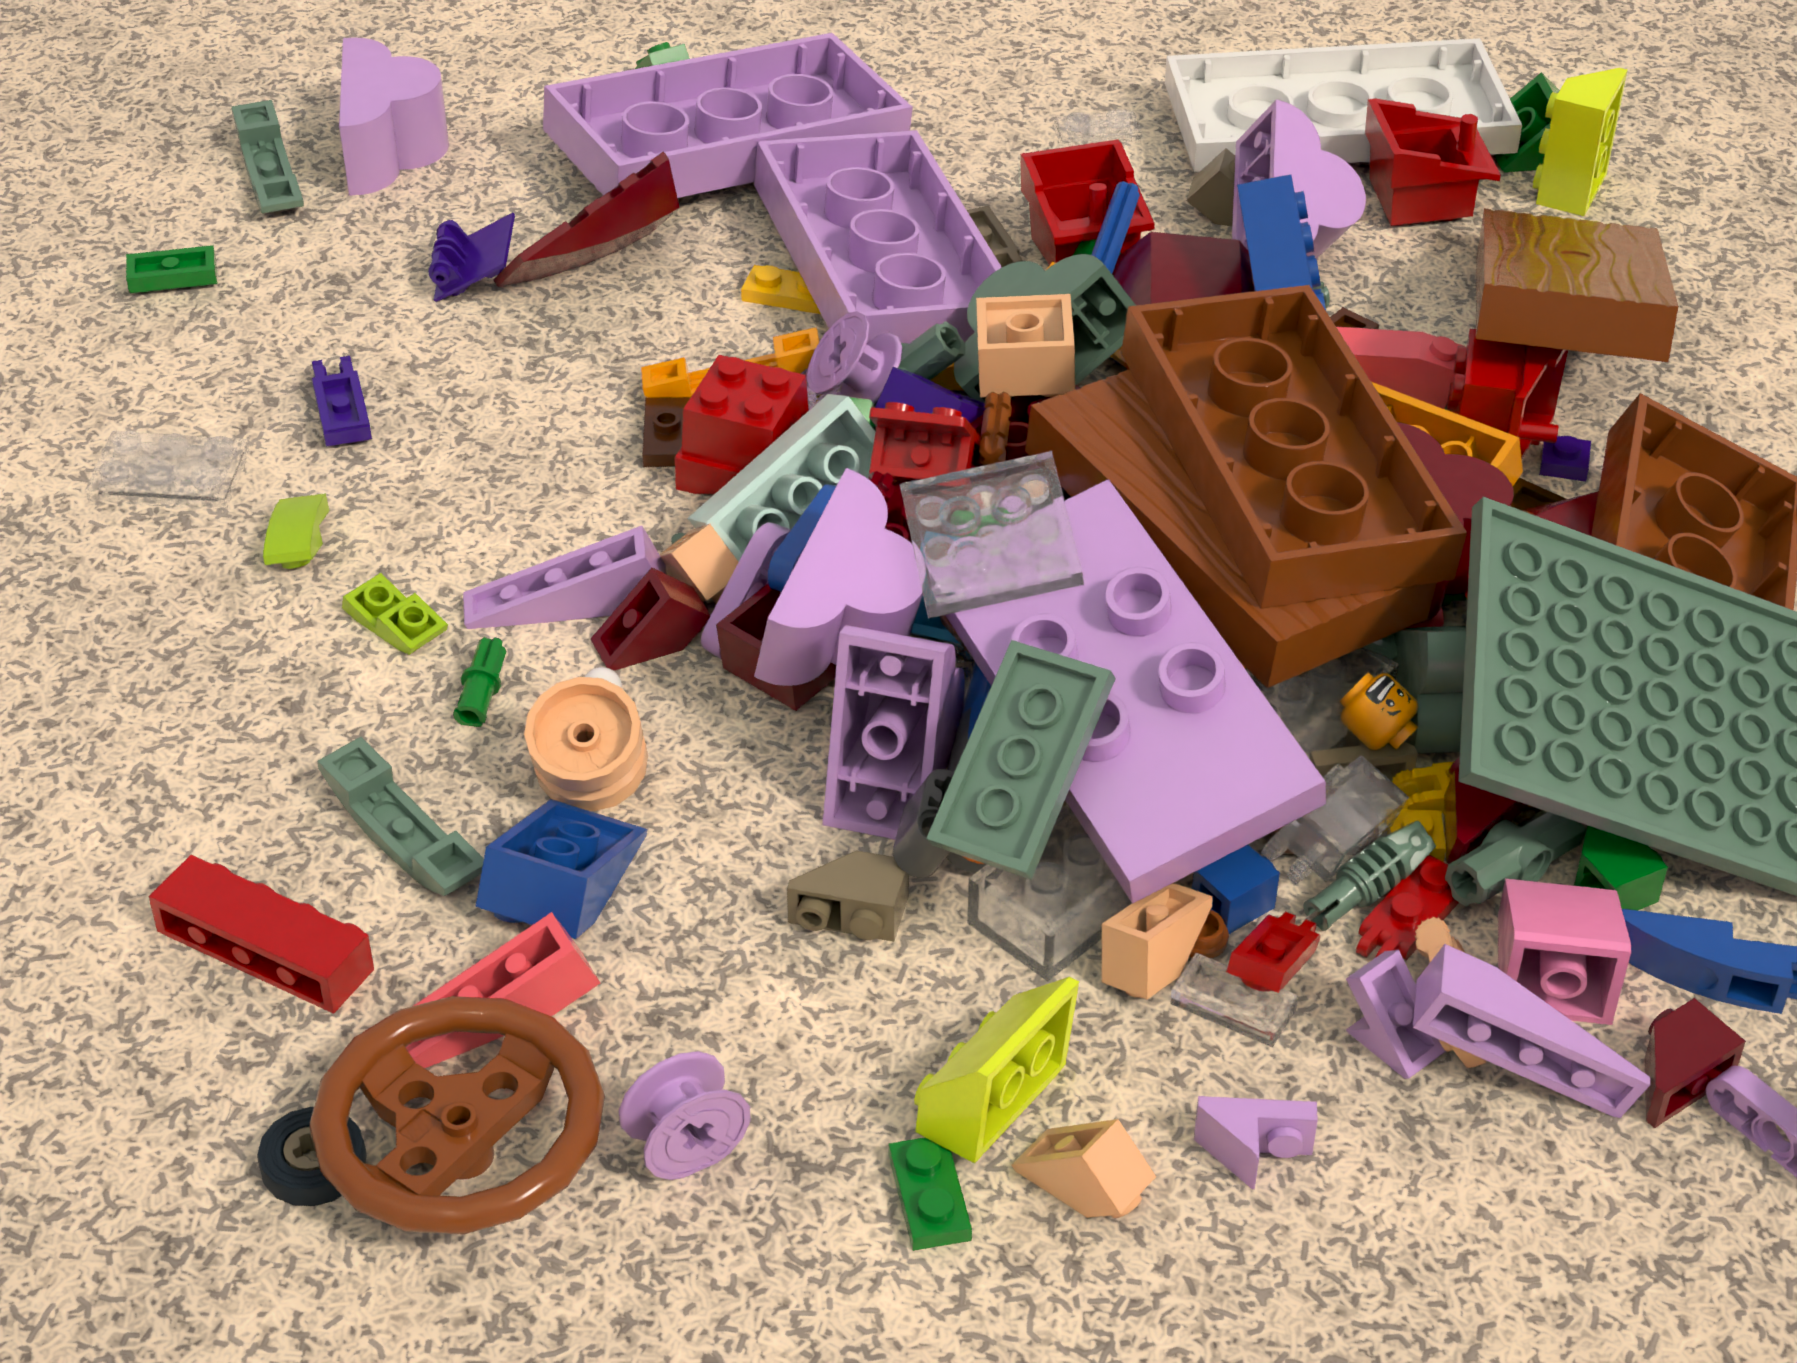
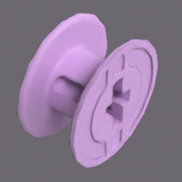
[807,311,902,404]
[619,1051,751,1180]

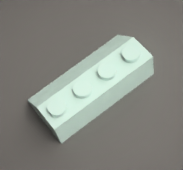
[687,394,894,562]

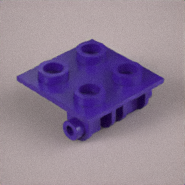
[428,212,515,302]

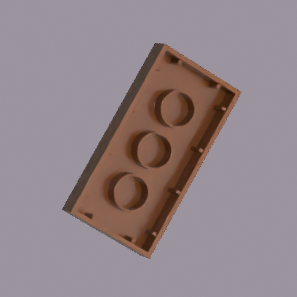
[1476,208,1679,362]
[1121,285,1467,609]
[1025,369,1437,688]
[1591,393,1797,610]

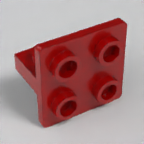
[869,402,982,488]

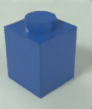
[1192,845,1280,934]

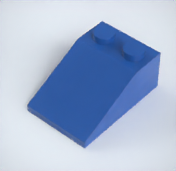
[476,799,648,939]

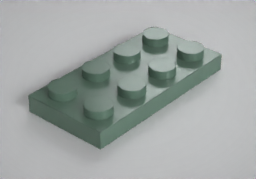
[926,640,1116,880]

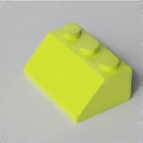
[1533,68,1628,216]
[914,977,1079,1164]

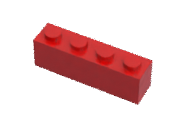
[148,854,374,1014]

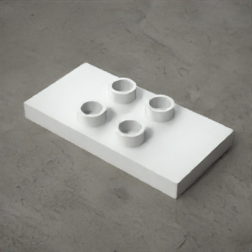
[1165,38,1522,172]

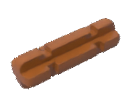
[979,392,1012,467]

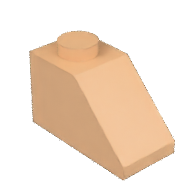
[659,524,738,604]
[1102,883,1212,1000]
[1011,1119,1156,1218]

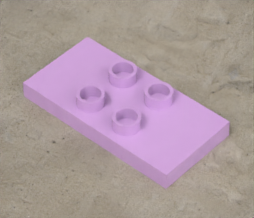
[926,479,1326,904]

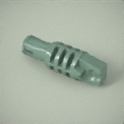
[1303,821,1436,931]

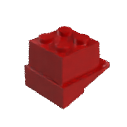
[1365,98,1501,226]
[1020,139,1155,265]
[1447,329,1568,459]
[675,355,809,494]

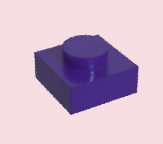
[1539,436,1591,482]

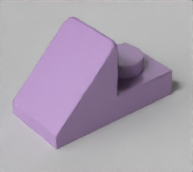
[1346,950,1446,1079]
[1194,1096,1318,1189]

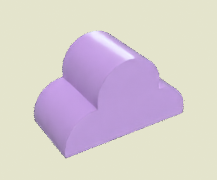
[339,38,449,196]
[1232,99,1366,259]
[754,468,927,686]
[823,625,965,839]

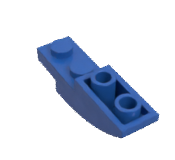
[1622,909,1797,1014]

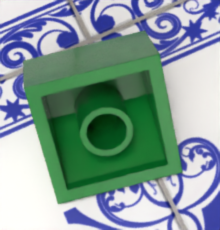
[1493,72,1560,173]

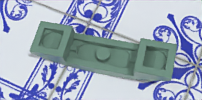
[231,100,304,214]
[317,736,484,896]

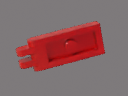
[1356,854,1459,961]
[1226,911,1321,993]

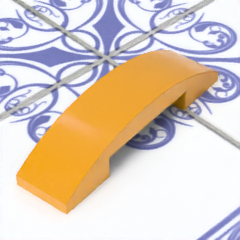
[641,327,820,398]

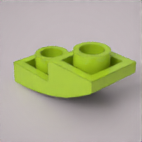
[263,493,330,569]
[342,573,448,655]

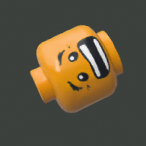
[1339,672,1419,750]

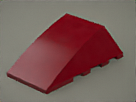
[493,151,680,287]
[1112,232,1255,305]

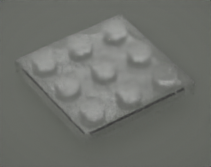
[900,451,1084,618]

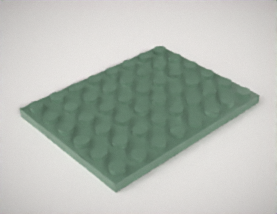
[1459,497,1797,896]

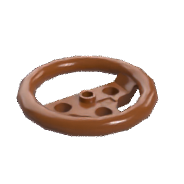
[309,996,605,1234]

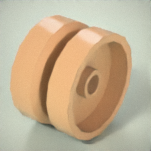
[524,677,648,811]

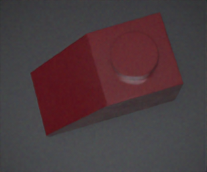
[591,567,711,671]
[1444,756,1528,864]
[1644,998,1746,1129]

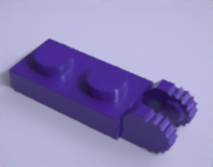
[312,355,372,447]

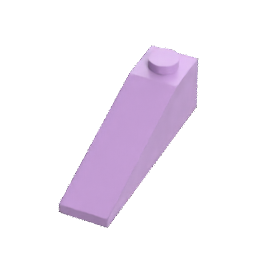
[463,526,667,629]
[1413,944,1650,1118]

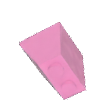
[1498,878,1631,1025]

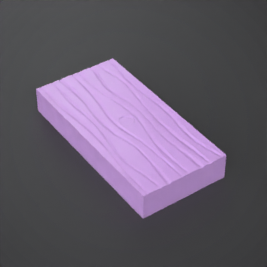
[543,33,913,198]
[754,130,1002,344]

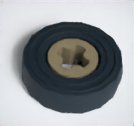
[257,1107,367,1206]

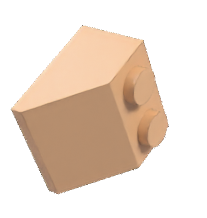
[976,294,1075,397]

